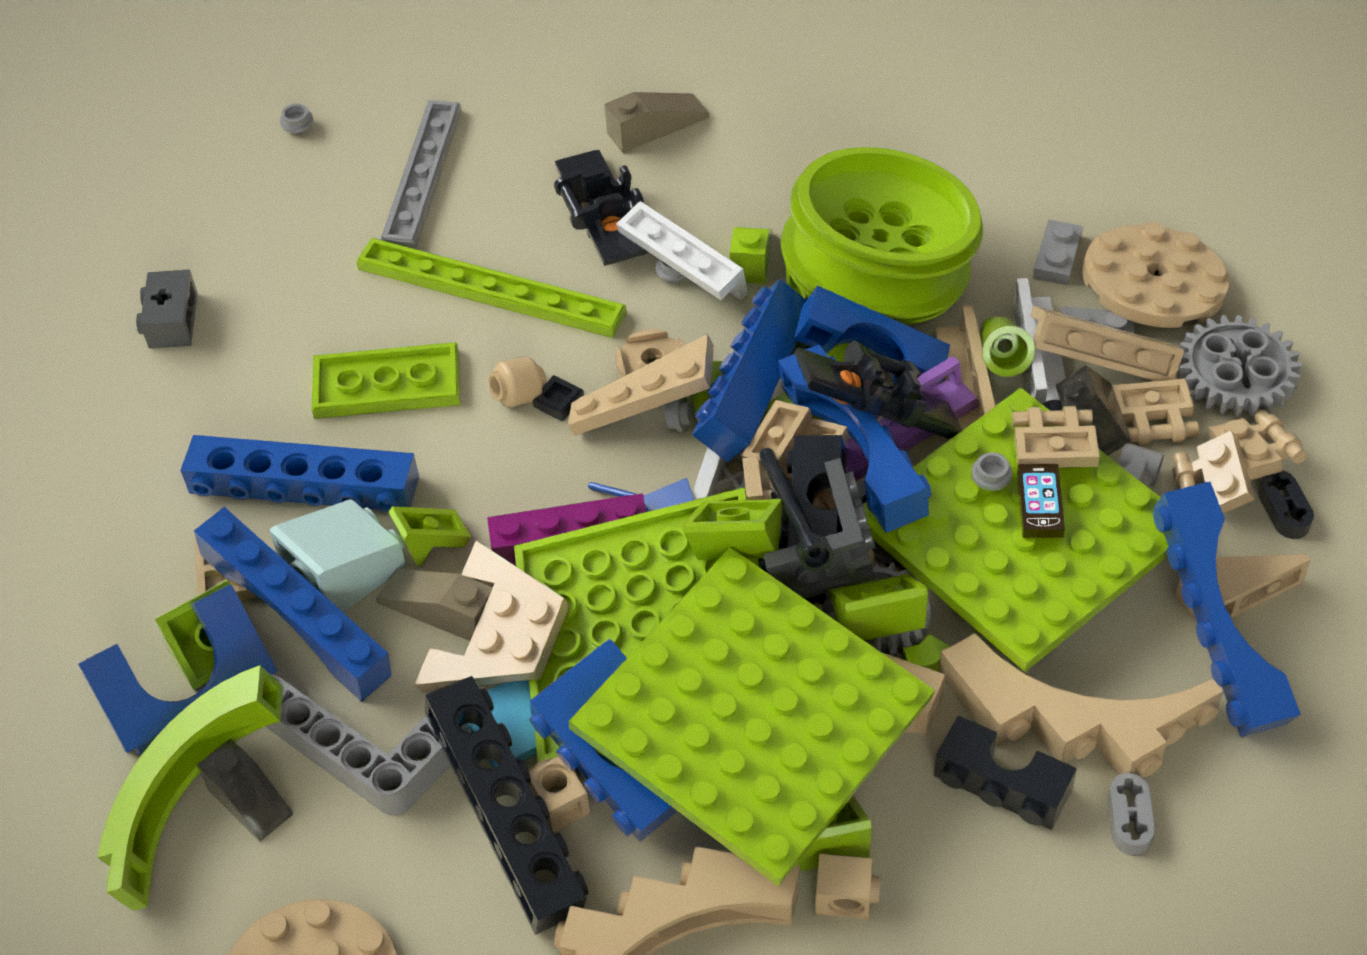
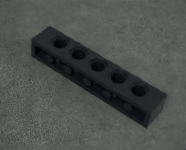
[425,676,589,935]

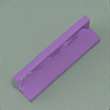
[845,356,978,481]

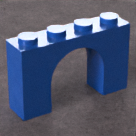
[78,584,278,755]
[529,638,677,842]

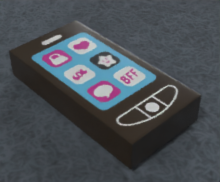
[1017,464,1065,538]

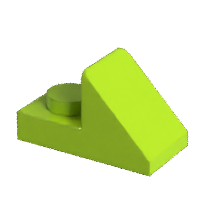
[389,506,471,567]

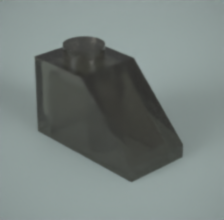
[1055,365,1132,456]
[197,738,293,842]

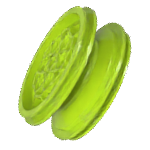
[781,147,983,325]

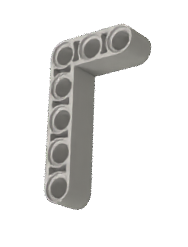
[266,675,469,815]

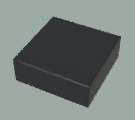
[532,375,584,422]

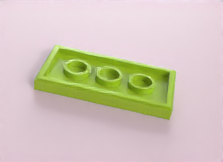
[311,342,460,419]

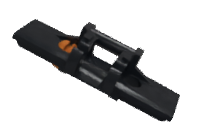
[554,150,649,266]
[794,341,963,439]

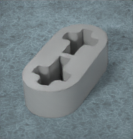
[1108,773,1155,856]

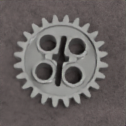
[1177,315,1302,417]

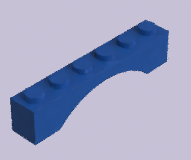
[778,345,932,533]
[1153,481,1301,737]
[194,507,392,702]

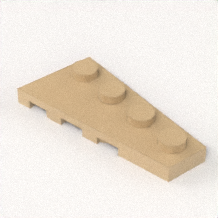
[568,334,714,436]

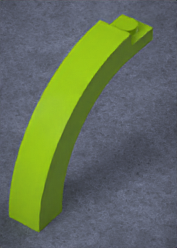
[97,665,283,911]

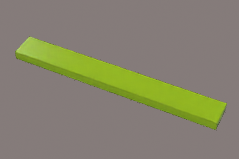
[356,237,627,338]

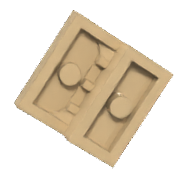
[742,400,850,485]

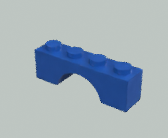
[794,285,950,385]

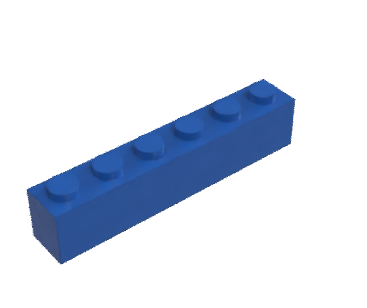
[692,279,807,463]

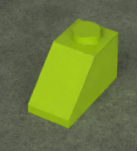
[730,227,773,284]

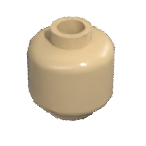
[488,356,546,408]

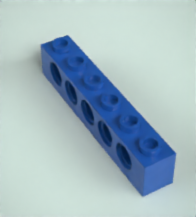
[180,435,419,513]

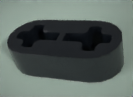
[1258,470,1314,539]

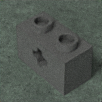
[136,269,198,348]

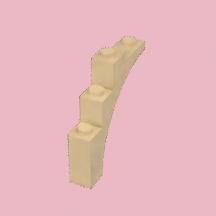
[939,633,1224,778]
[554,846,800,955]

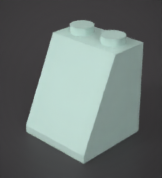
[269,499,406,613]

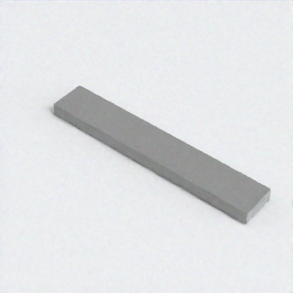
[380,100,462,249]

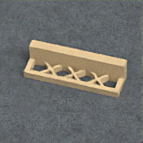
[934,305,995,430]
[1030,306,1184,381]

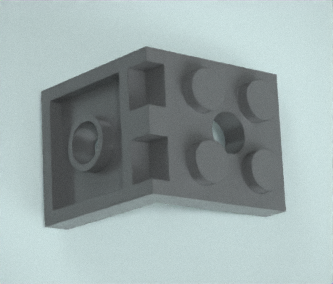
[763,458,876,599]

